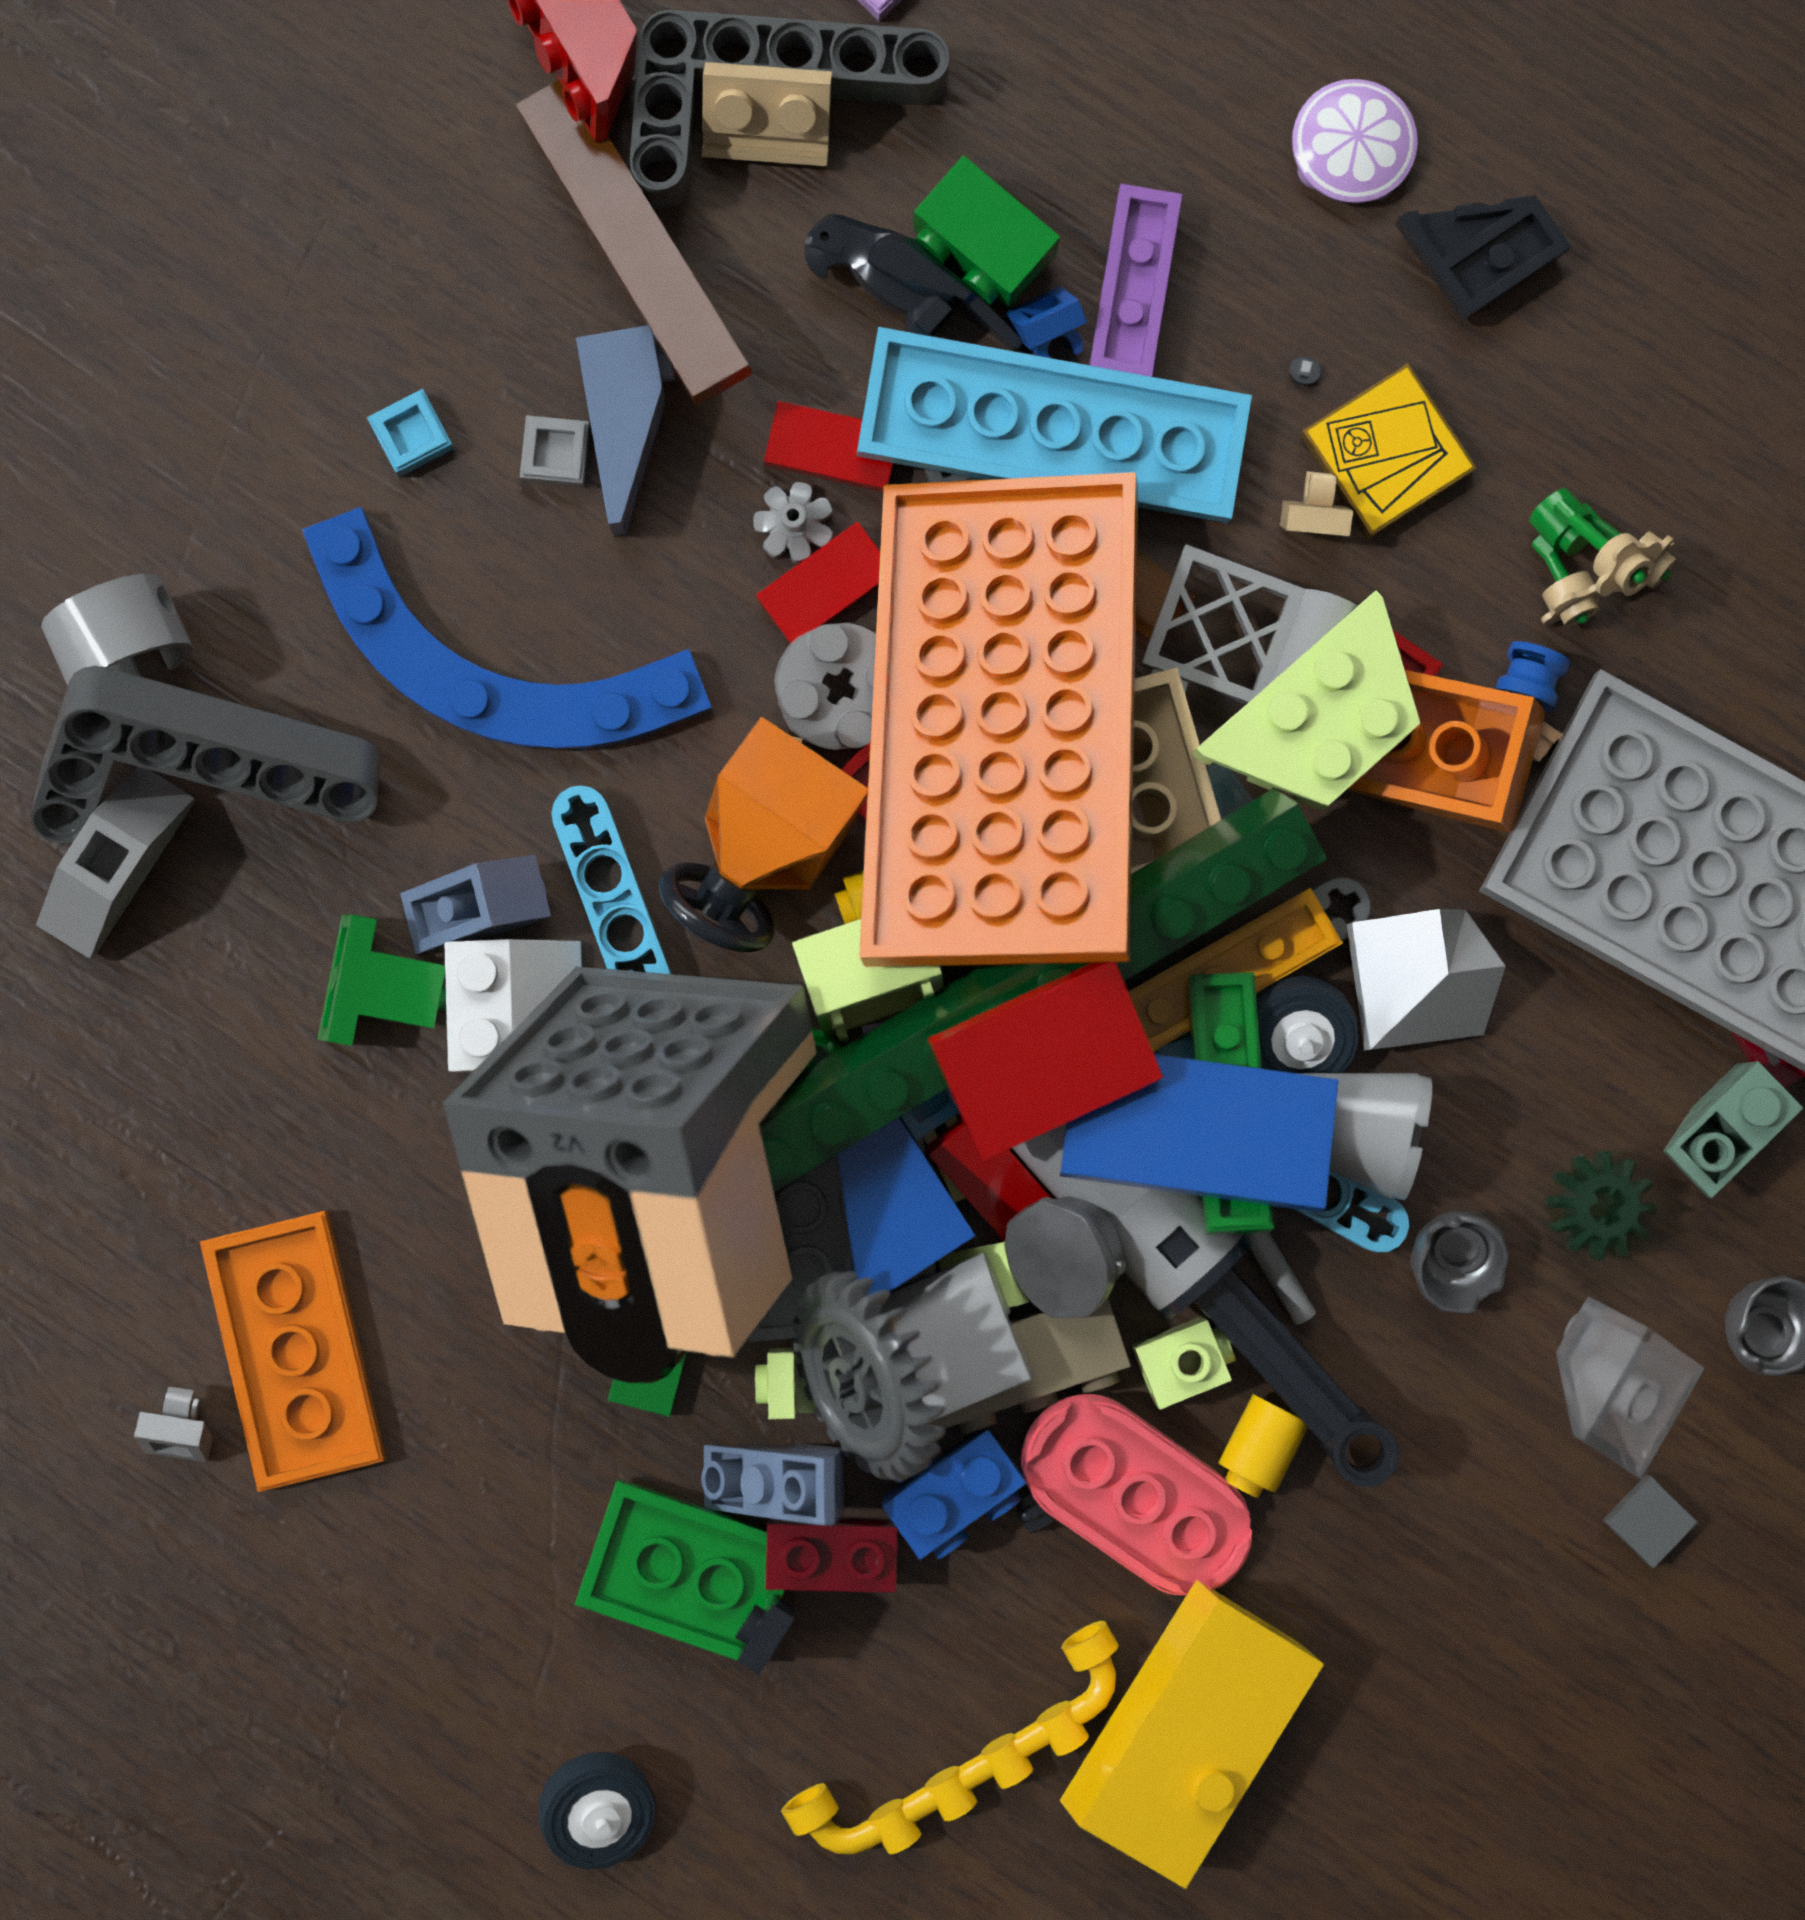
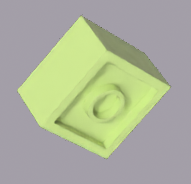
[792,919,944,1043]

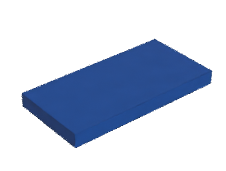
[1059,1054,1339,1212]

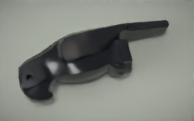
[804,214,1022,352]

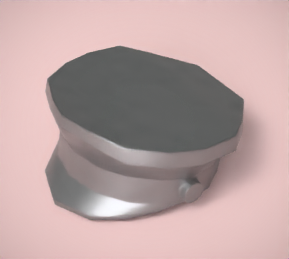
[1005,1196,1127,1318]

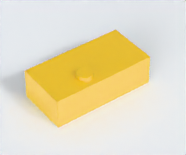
[1060,1579,1324,1889]

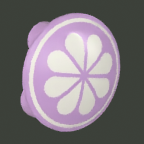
[1292,79,1417,203]

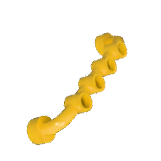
[781,1621,1119,1855]

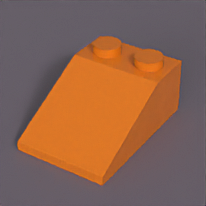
[1347,670,1546,833]

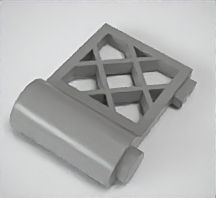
[1140,544,1358,704]

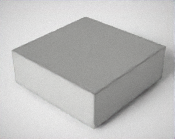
[520,415,591,488]

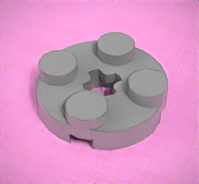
[774,623,876,750]

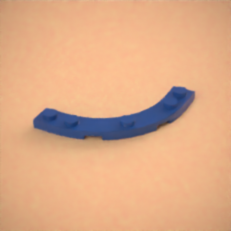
[302,507,713,750]

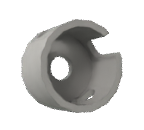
[41,573,194,686]

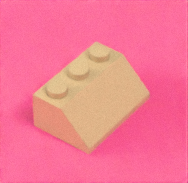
[1131,667,1221,874]

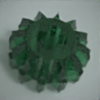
[1544,1151,1658,1260]

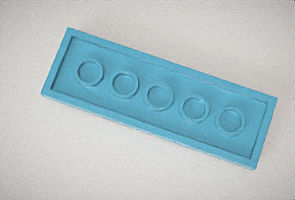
[856,327,1252,523]

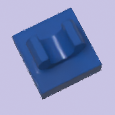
[1005,286,1087,358]

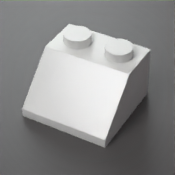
[445,939,582,1073]

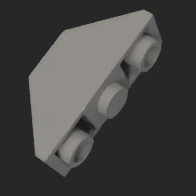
[36,767,197,960]

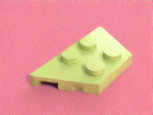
[1192,590,1420,811]

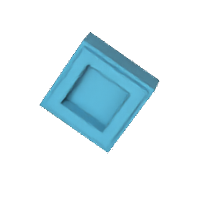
[367,389,455,477]

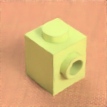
[1131,1316,1236,1409]

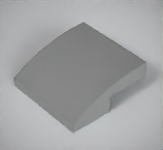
[880,1252,1034,1423]

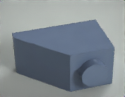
[400,855,551,955]

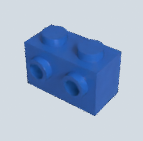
[882,1427,1026,1560]

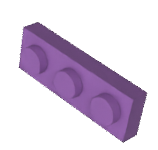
[1089,184,1182,377]

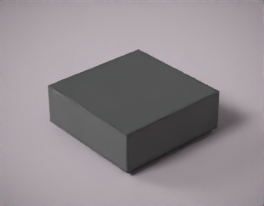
[1602,1475,1698,1569]

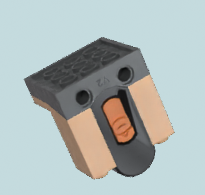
[443,966,817,1384]

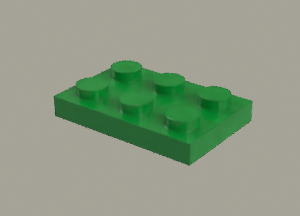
[574,1478,784,1660]

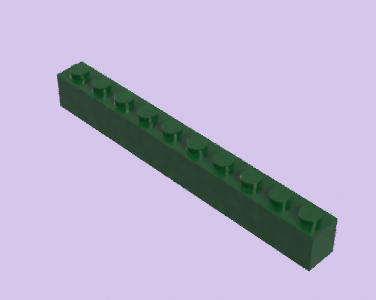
[759,788,1327,1192]

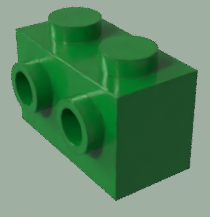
[913,155,1060,311]

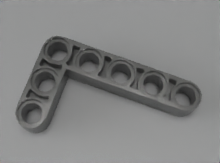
[630,10,950,209]
[31,666,381,844]

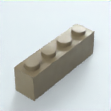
[926,1298,1131,1444]

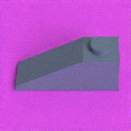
[576,325,675,537]

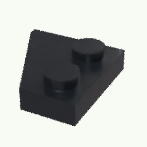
[1395,195,1571,323]

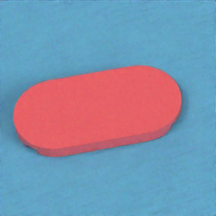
[1021,1394,1252,1595]

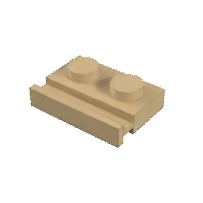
[702,62,832,166]

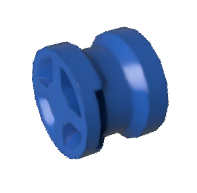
[1494,641,1572,712]

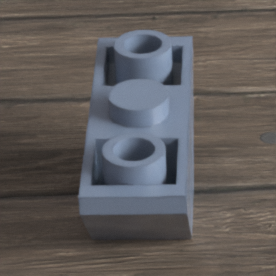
[701,1444,844,1526]

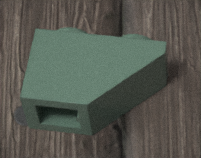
[1663,1061,1803,1198]

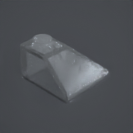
[1556,1297,1705,1479]

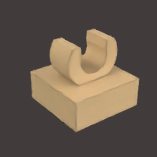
[1280,471,1353,536]

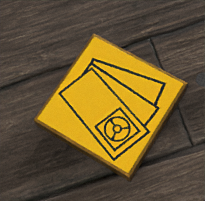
[1300,363,1477,539]

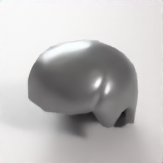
[1410,1211,1510,1315]
[1724,1276,1805,1378]

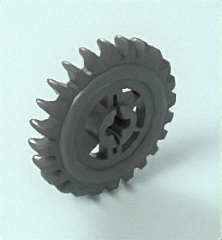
[793,1271,945,1481]

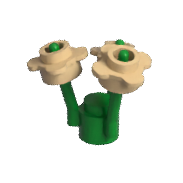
[1529,488,1677,627]

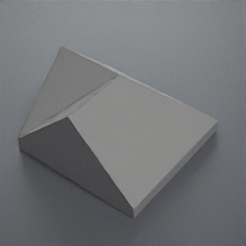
[1347,909,1506,1051]

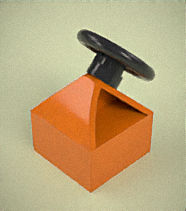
[659,716,868,953]

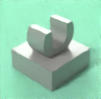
[134,1387,213,1463]

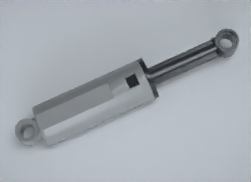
[1011,1123,1399,1487]

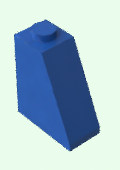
[837,1117,975,1296]

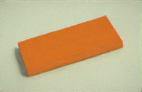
[200,1210,387,1492]

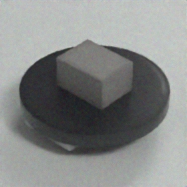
[1289,356,1321,385]

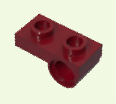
[764,1519,898,1593]

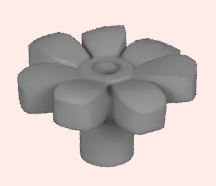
[753,482,833,563]

